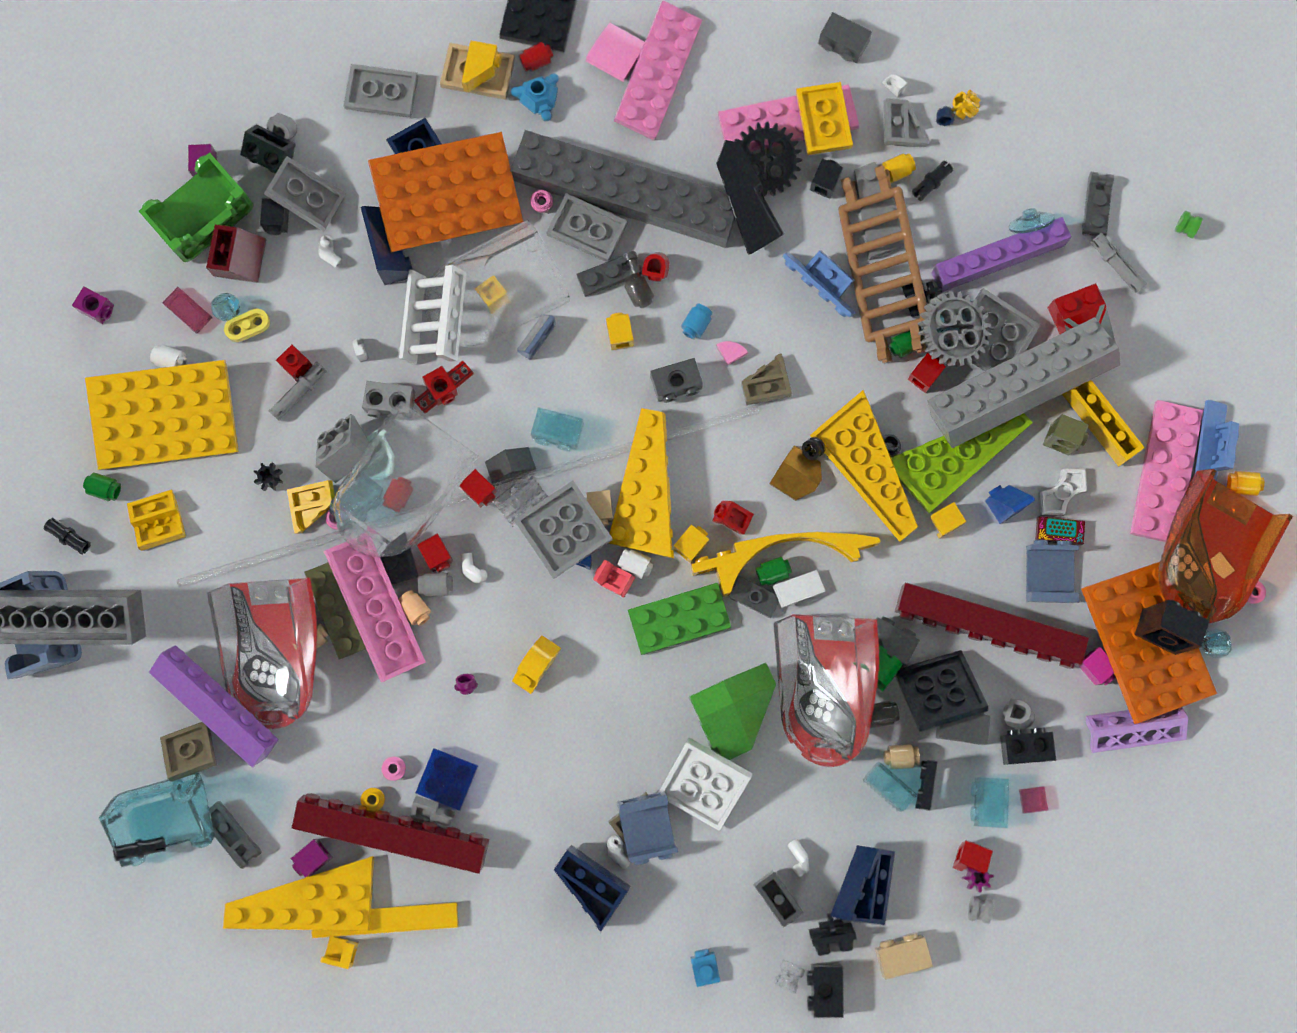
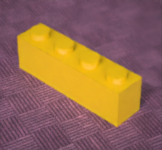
[1062,380,1145,467]

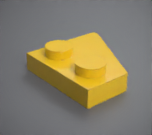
[287,480,336,534]

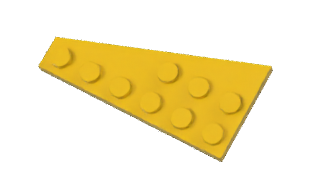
[810,390,918,542]
[609,408,674,559]
[223,856,374,931]

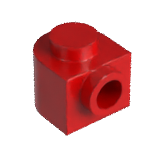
[642,252,669,281]

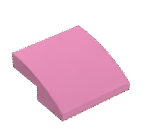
[585,23,645,82]

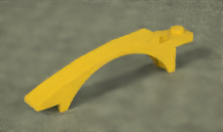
[691,532,881,597]

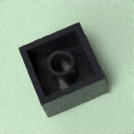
[1134,600,1210,655]

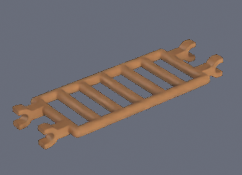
[838,165,927,364]

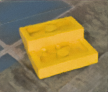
[127,489,186,551]

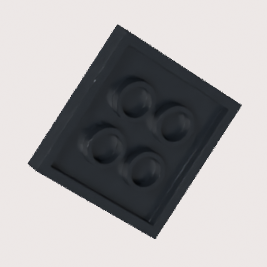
[499,0,577,52]
[895,650,988,732]

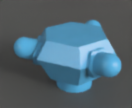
[511,73,559,121]

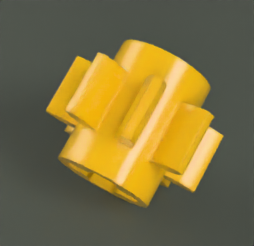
[952,89,981,120]

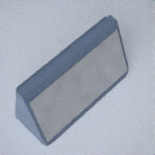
[517,315,556,360]

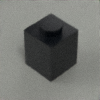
[810,159,843,199]
[260,198,289,235]

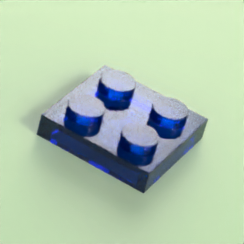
[415,748,478,811]

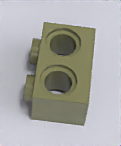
[1043,414,1089,456]

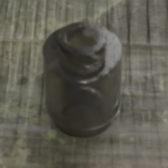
[624,273,654,308]
[870,701,900,728]

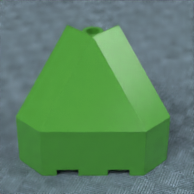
[689,662,776,760]

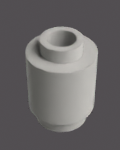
[418,572,453,597]

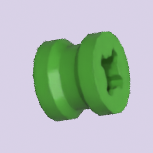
[1175,211,1203,239]

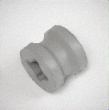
[968,896,993,924]

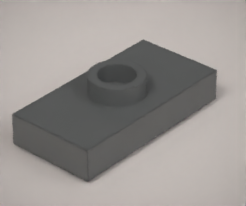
[729,576,779,619]

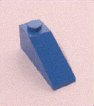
[985,485,1035,524]

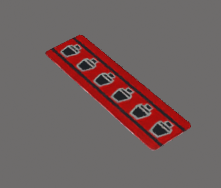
[414,361,474,414]

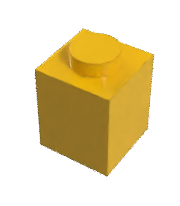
[606,313,634,350]
[673,524,709,564]

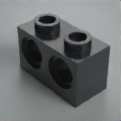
[240,124,296,173]
[1000,728,1056,765]

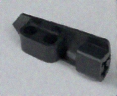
[716,140,784,255]

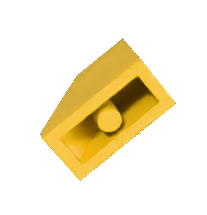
[462,40,502,93]

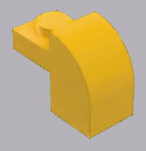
[512,635,561,694]

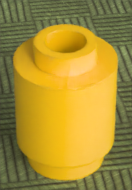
[882,153,916,183]
[1227,471,1265,496]

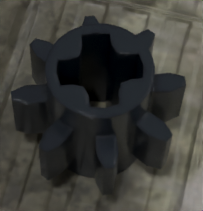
[253,462,283,491]

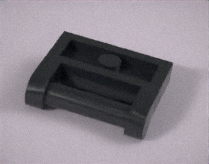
[915,760,937,811]

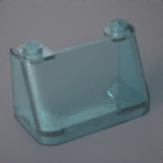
[98,772,215,867]

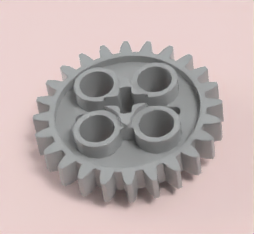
[918,291,991,367]

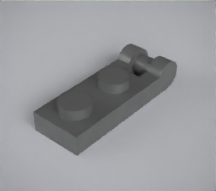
[1082,172,1114,236]
[576,251,642,297]
[199,801,262,869]

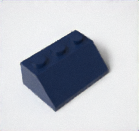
[386,117,441,154]
[360,206,413,285]

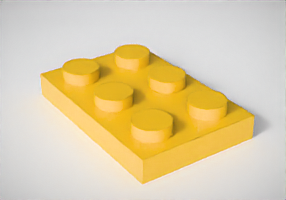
[796,82,853,155]

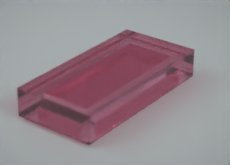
[162,287,213,334]

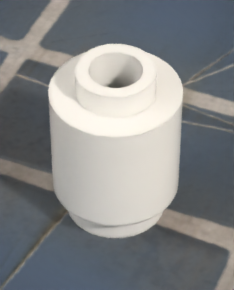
[150,345,187,368]
[617,549,654,579]

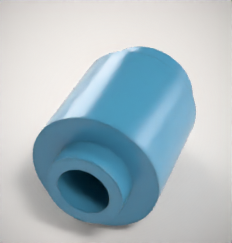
[681,304,712,339]

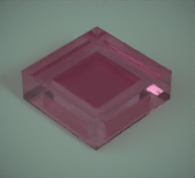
[1019,786,1048,814]

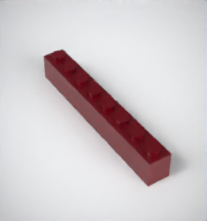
[895,582,1089,669]
[291,793,489,874]

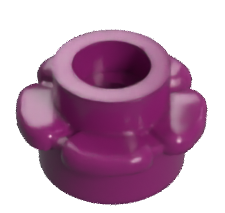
[454,674,478,695]

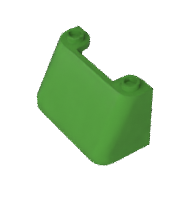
[139,152,254,262]

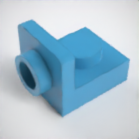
[690,949,721,987]

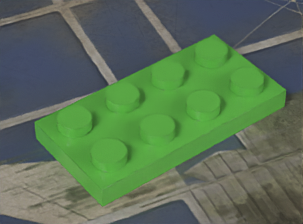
[628,583,731,655]

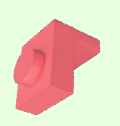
[593,560,636,598]

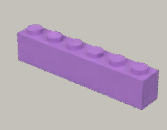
[931,217,1071,292]
[149,645,279,768]

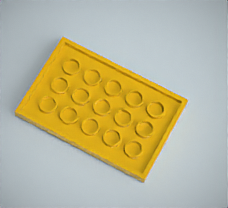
[85,360,239,470]

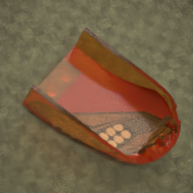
[1158,469,1293,623]

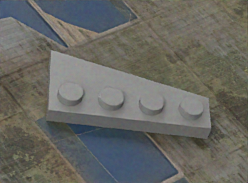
[854,162,905,260]

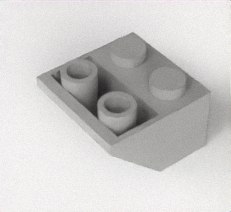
[315,414,370,483]

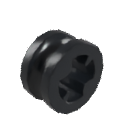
[802,437,825,460]

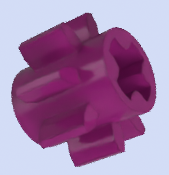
[962,867,994,893]

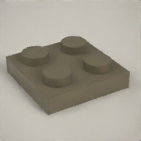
[160,722,217,782]

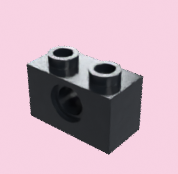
[807,964,844,1018]

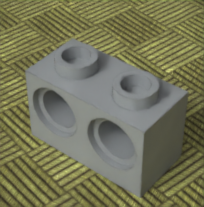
[362,381,415,421]

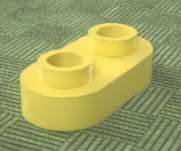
[224,309,270,342]

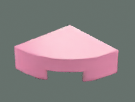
[717,341,748,365]

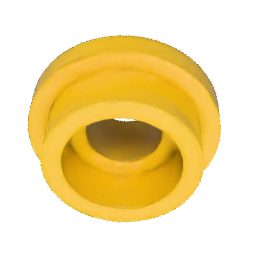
[360,788,385,812]

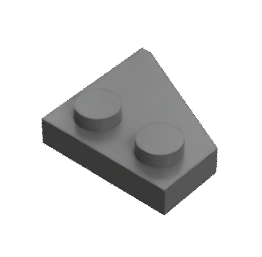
[884,98,929,147]

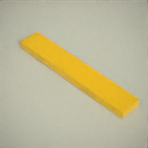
[312,902,459,938]

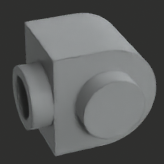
[266,113,297,140]
[1003,698,1035,729]

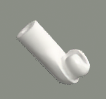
[318,235,343,269]
[461,553,487,583]
[607,835,630,870]
[788,839,810,877]

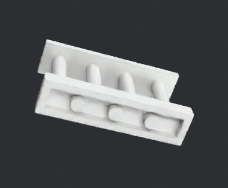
[399,265,467,365]

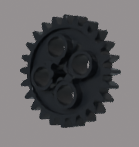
[734,122,803,197]

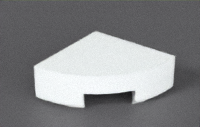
[883,75,907,97]
[352,338,368,362]

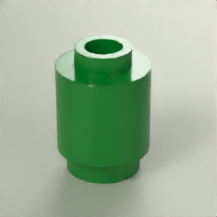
[889,331,924,358]
[83,472,121,501]
[755,557,792,586]

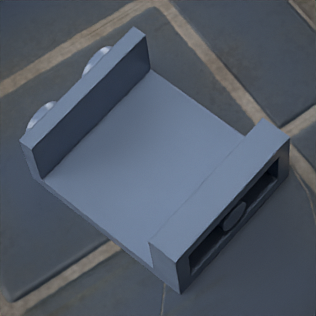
[1026,540,1079,603]
[617,791,678,865]

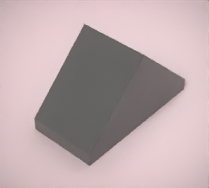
[485,447,536,484]

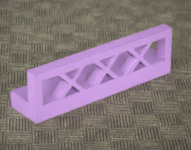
[1086,707,1188,753]

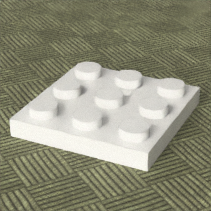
[658,738,753,831]

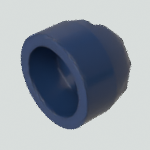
[936,106,954,126]

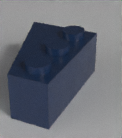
[554,845,631,932]
[830,845,895,925]

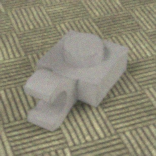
[410,796,455,826]

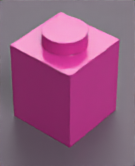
[1079,647,1116,685]

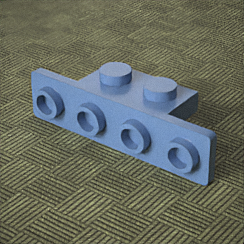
[782,250,856,317]
[1194,400,1239,494]

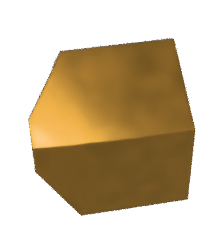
[769,445,822,501]

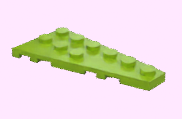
[891,413,1033,513]

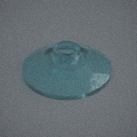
[1009,208,1055,233]

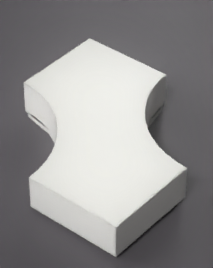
[1039,468,1087,516]

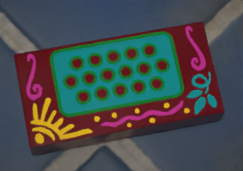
[1035,516,1085,545]

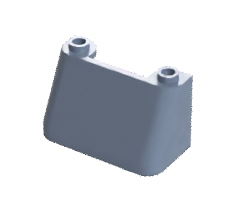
[0,571,82,679]

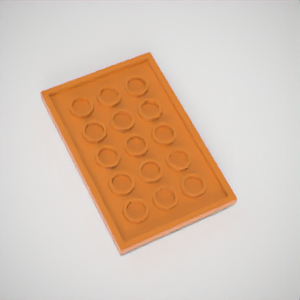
[368,132,523,252]
[1081,562,1217,724]

